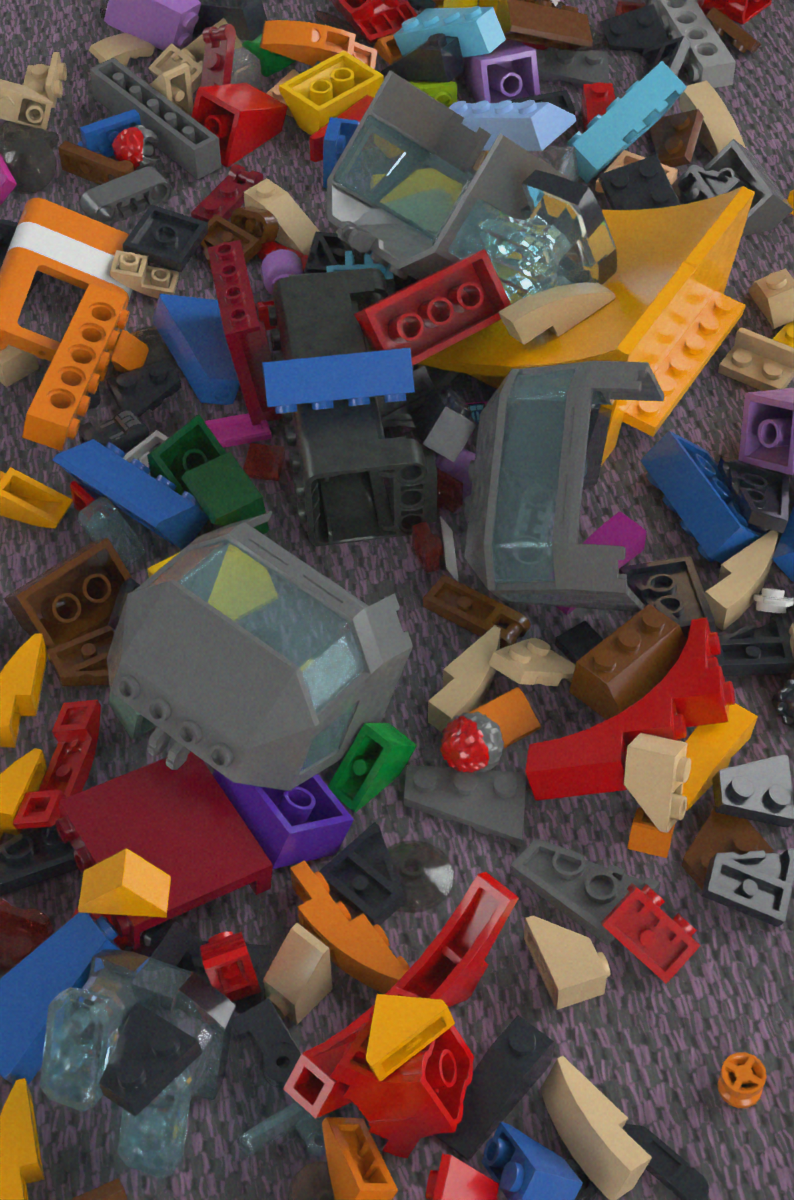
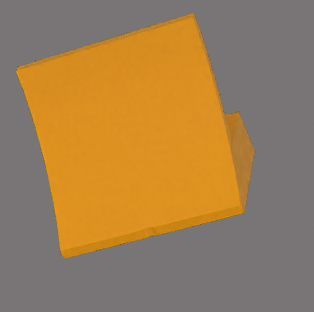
[418,186,755,466]

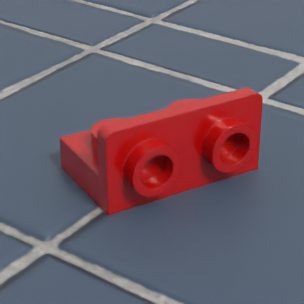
[601,883,701,984]

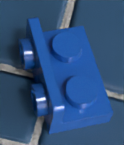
[78,109,141,157]
[323,117,360,188]

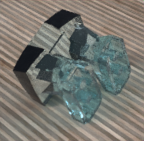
[474,169,617,304]
[40,949,236,1179]

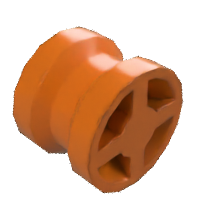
[717,1052,767,1108]

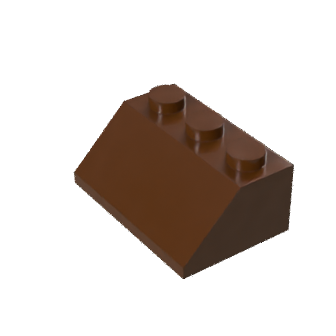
[496,0,593,51]
[3,537,132,650]
[569,604,687,720]

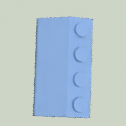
[449,100,577,151]

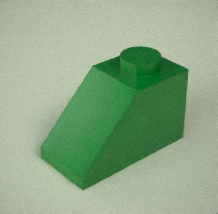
[328,723,417,812]

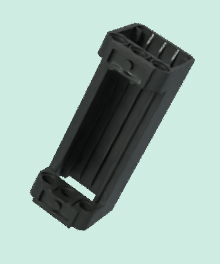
[268,268,437,547]

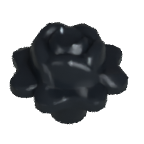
[772,679,794,725]

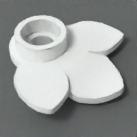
[753,588,794,613]

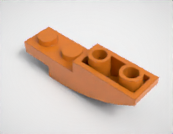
[260,20,378,69]
[290,860,410,994]

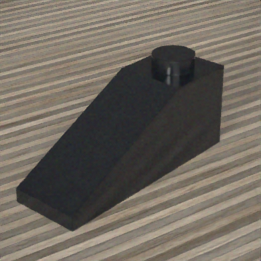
[381,33,465,83]
[434,1015,554,1161]

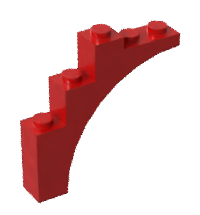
[525,617,735,801]
[283,872,519,1119]

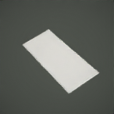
[440,516,459,582]

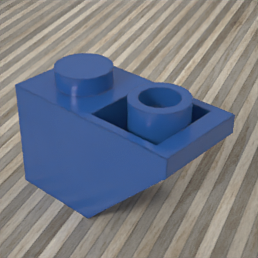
[481,1122,583,1200]

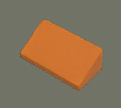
[469,687,541,749]

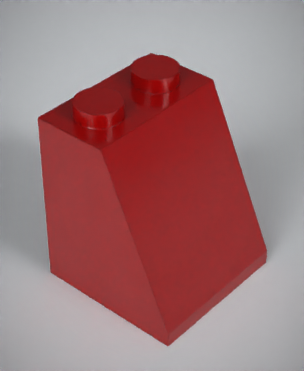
[191,83,288,168]

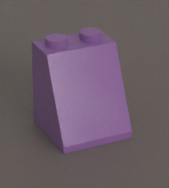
[104,0,201,51]
[462,39,540,103]
[739,388,794,475]

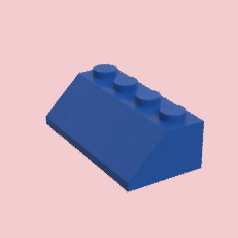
[262,348,415,414]
[640,431,778,564]
[53,439,209,550]

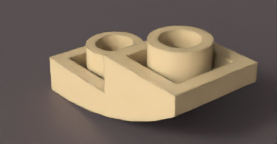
[89,33,155,66]
[110,250,179,299]

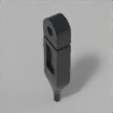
[622,1123,710,1200]

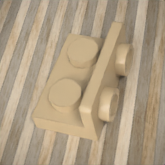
[148,43,203,94]
[23,52,67,108]
[718,327,794,391]

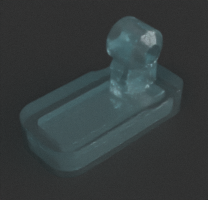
[77,497,145,569]
[237,1101,326,1158]

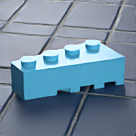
[393,6,506,58]
[562,61,687,183]

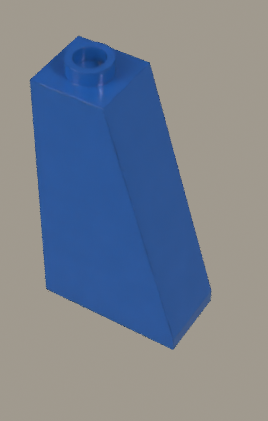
[152,294,240,405]
[0,912,121,1085]

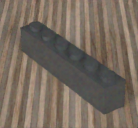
[89,58,222,180]

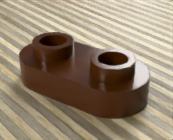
[231,206,279,244]

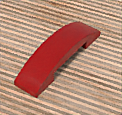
[13,699,101,829]

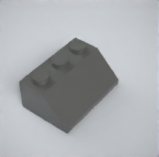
[704,139,794,237]

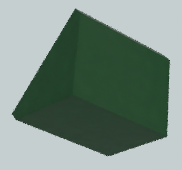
[147,414,226,495]
[181,452,269,534]

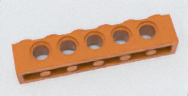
[22,283,130,451]

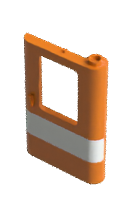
[0,198,133,381]

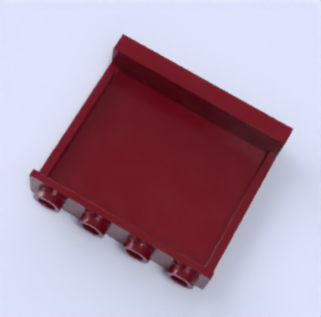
[207,240,283,426]
[55,751,273,950]

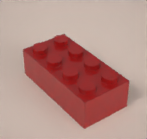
[354,249,511,366]

